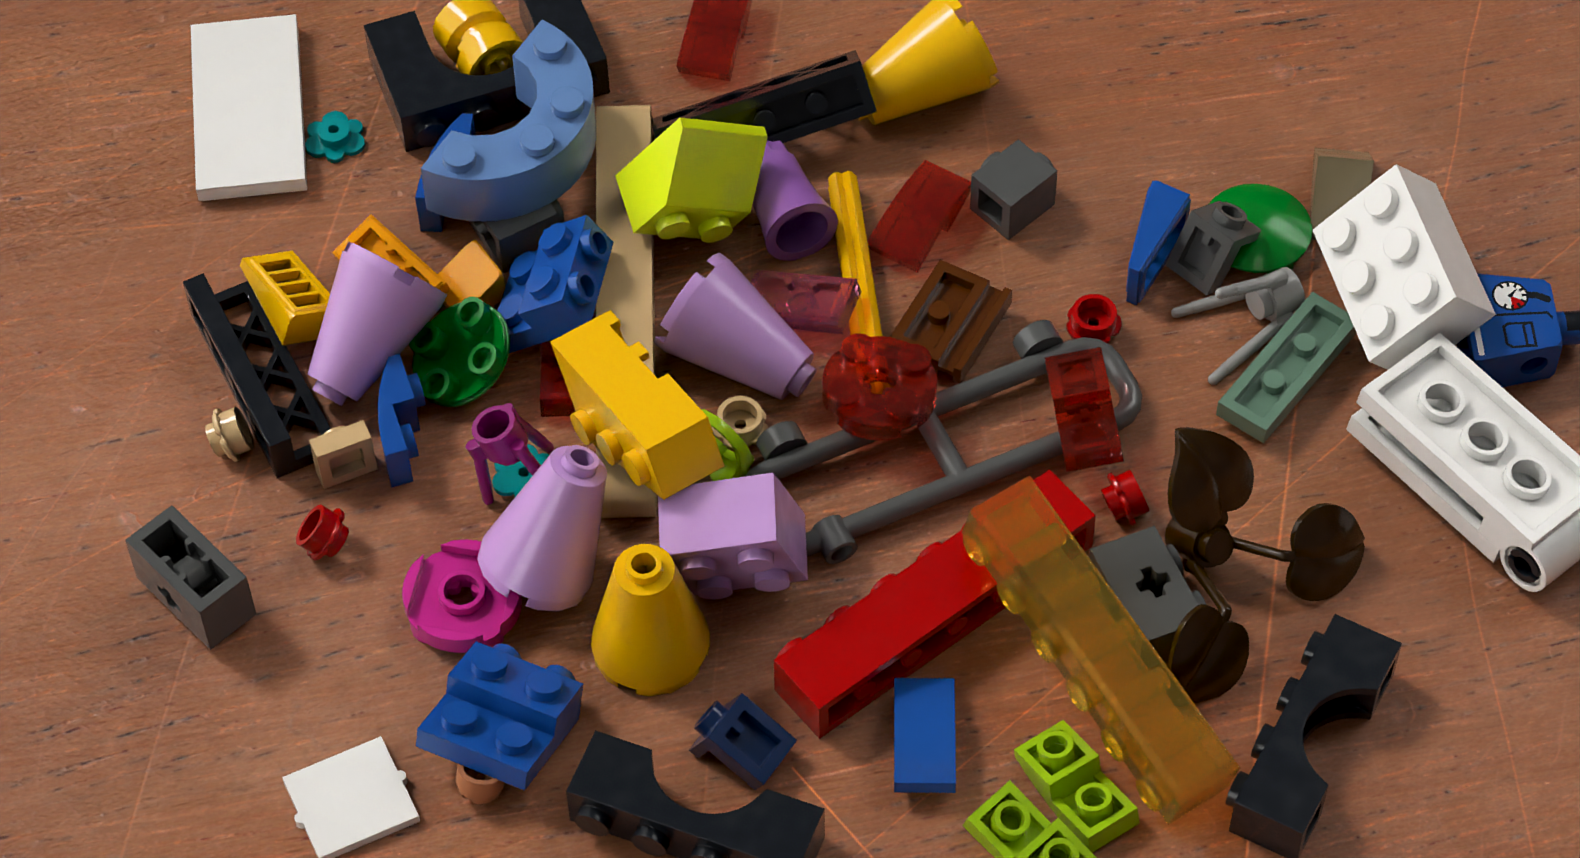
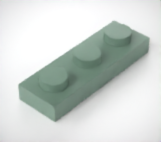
[1216,292,1356,443]

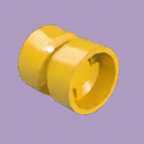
[433,0,523,75]

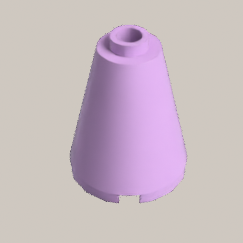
[307,242,447,406]
[654,253,817,400]
[477,445,607,611]

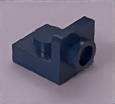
[689,693,797,790]

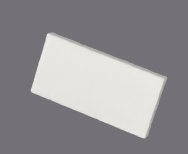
[190,14,307,201]

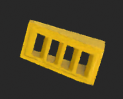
[240,250,330,345]

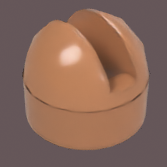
[456,764,505,805]

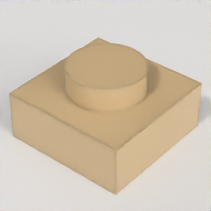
[309,420,378,489]

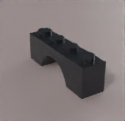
[1225,614,1402,858]
[566,730,825,858]

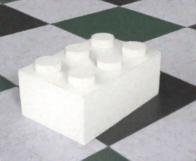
[1313,164,1496,370]

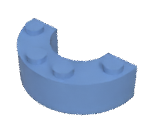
[421,20,596,222]

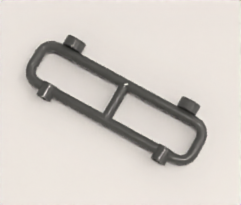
[744,320,1142,564]

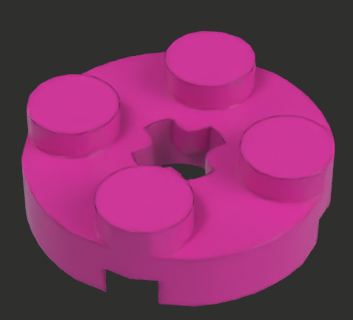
[402,539,522,653]

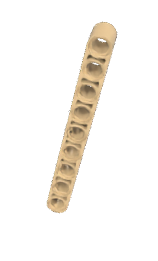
[596,105,657,518]

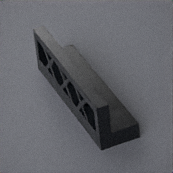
[652,50,877,143]
[183,273,331,479]

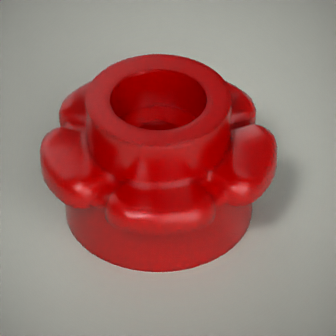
[1066,294,1122,343]
[1100,469,1150,525]
[296,504,349,560]

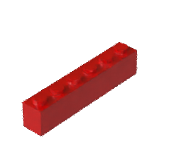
[774,469,1096,739]

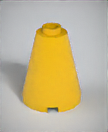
[857,0,999,125]
[591,544,710,696]

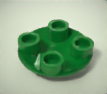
[1209,184,1312,274]
[409,297,510,407]

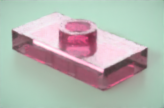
[750,270,862,334]

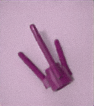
[466,403,554,505]

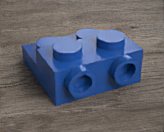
[497,215,614,353]
[416,641,584,791]

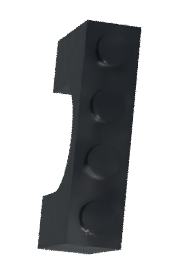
[364,0,610,152]

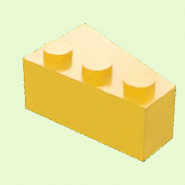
[550,310,724,500]

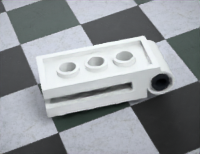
[1346,332,1580,592]

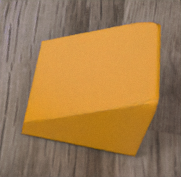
[438,240,505,308]

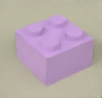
[658,473,808,599]

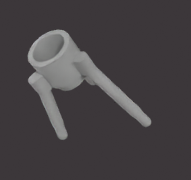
[1171,267,1305,385]

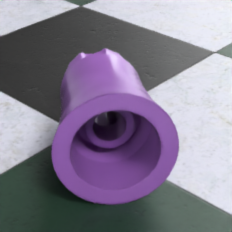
[753,140,838,261]

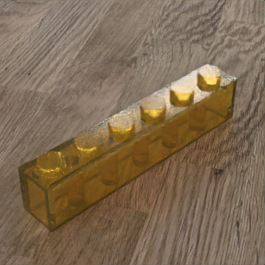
[962,476,1240,825]

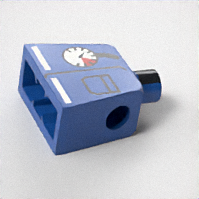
[1457,274,1580,387]

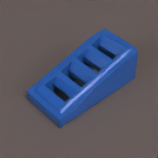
[1126,180,1191,305]

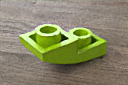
[1014,720,1140,853]
[962,780,1097,858]

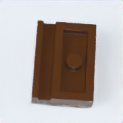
[888,260,1012,383]

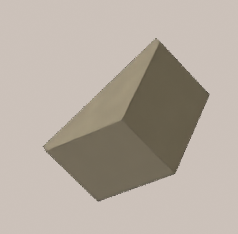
[1310,147,1374,240]

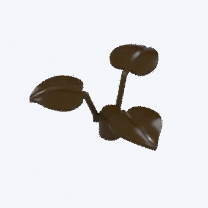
[1165,427,1365,708]

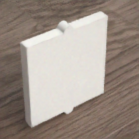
[282,736,420,858]

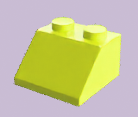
[615,118,768,243]

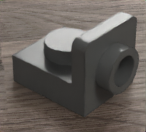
[1165,201,1261,296]

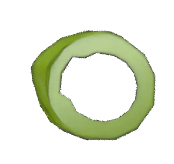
[701,409,754,481]

